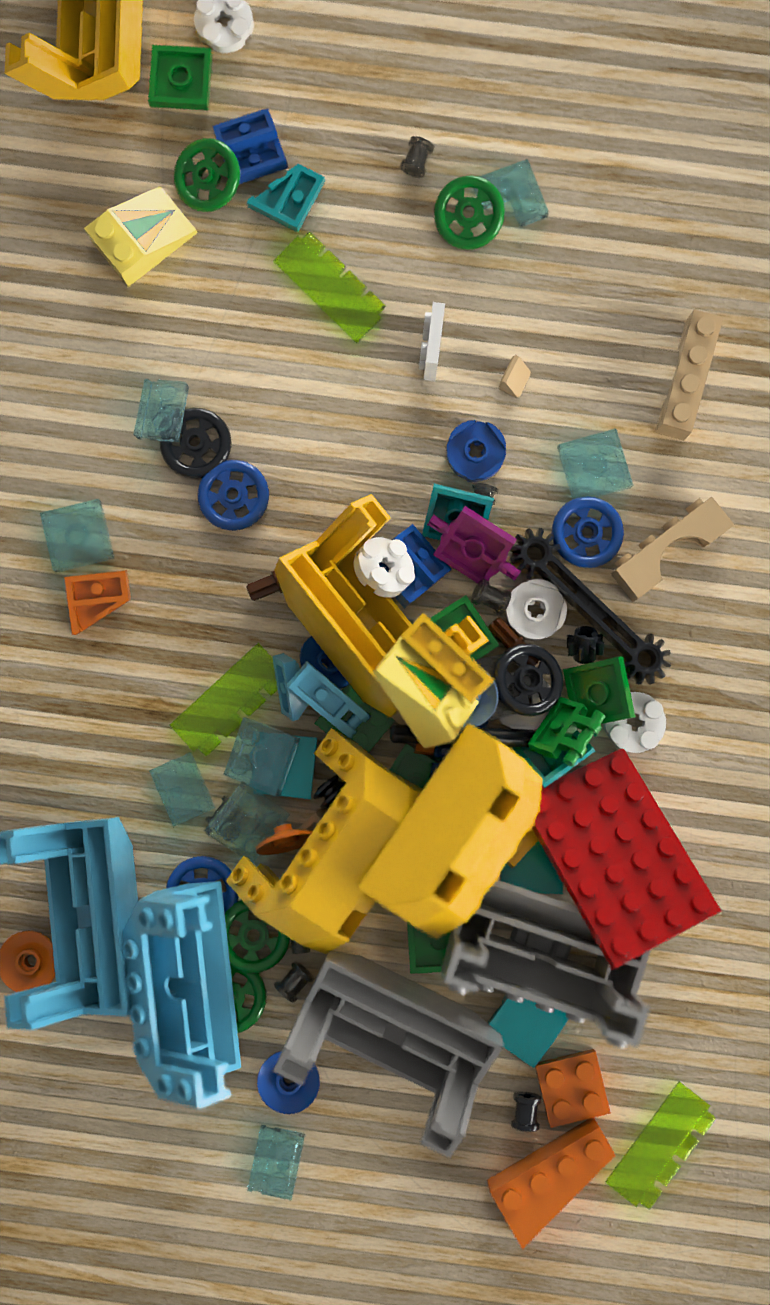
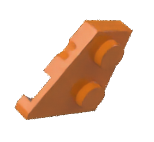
[64,570,131,635]

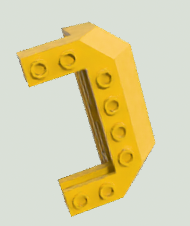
[5,0,143,100]
[274,494,488,718]
[358,723,542,939]
[226,728,423,954]

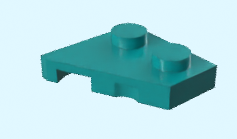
[246,164,325,233]

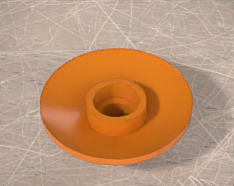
[255,824,313,855]
[0,931,55,992]

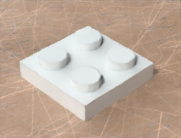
[419,302,445,381]

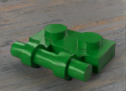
[528,697,605,767]

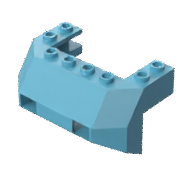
[0,817,138,1030]
[122,881,242,1109]

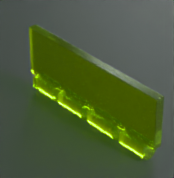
[273,232,386,344]
[170,643,278,756]
[605,1081,717,1210]

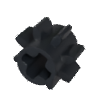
[567,626,604,664]

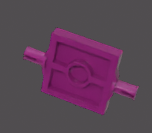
[427,506,521,587]

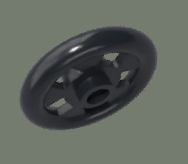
[160,408,231,478]
[493,644,563,717]

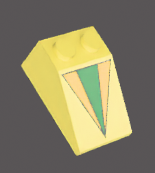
[84,187,197,287]
[373,637,478,749]

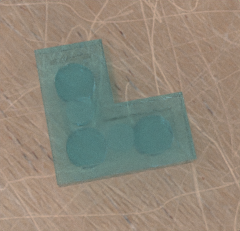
[474,159,549,227]

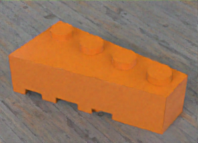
[487,1118,616,1250]

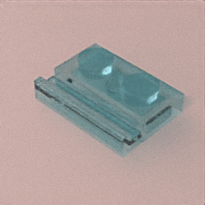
[133,379,189,442]
[149,752,216,827]
[247,1125,305,1200]

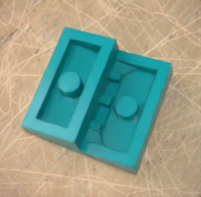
[251,732,318,799]
[500,840,563,894]
[487,996,568,1068]

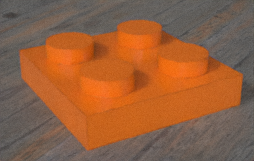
[535,1049,611,1128]

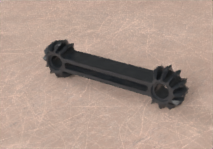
[509,528,671,685]

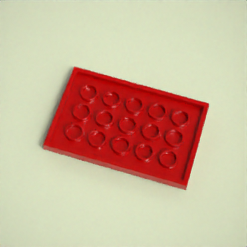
[532,749,722,970]

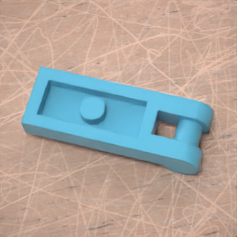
[286,661,371,739]

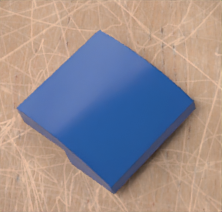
[212,108,288,184]
[379,524,452,609]

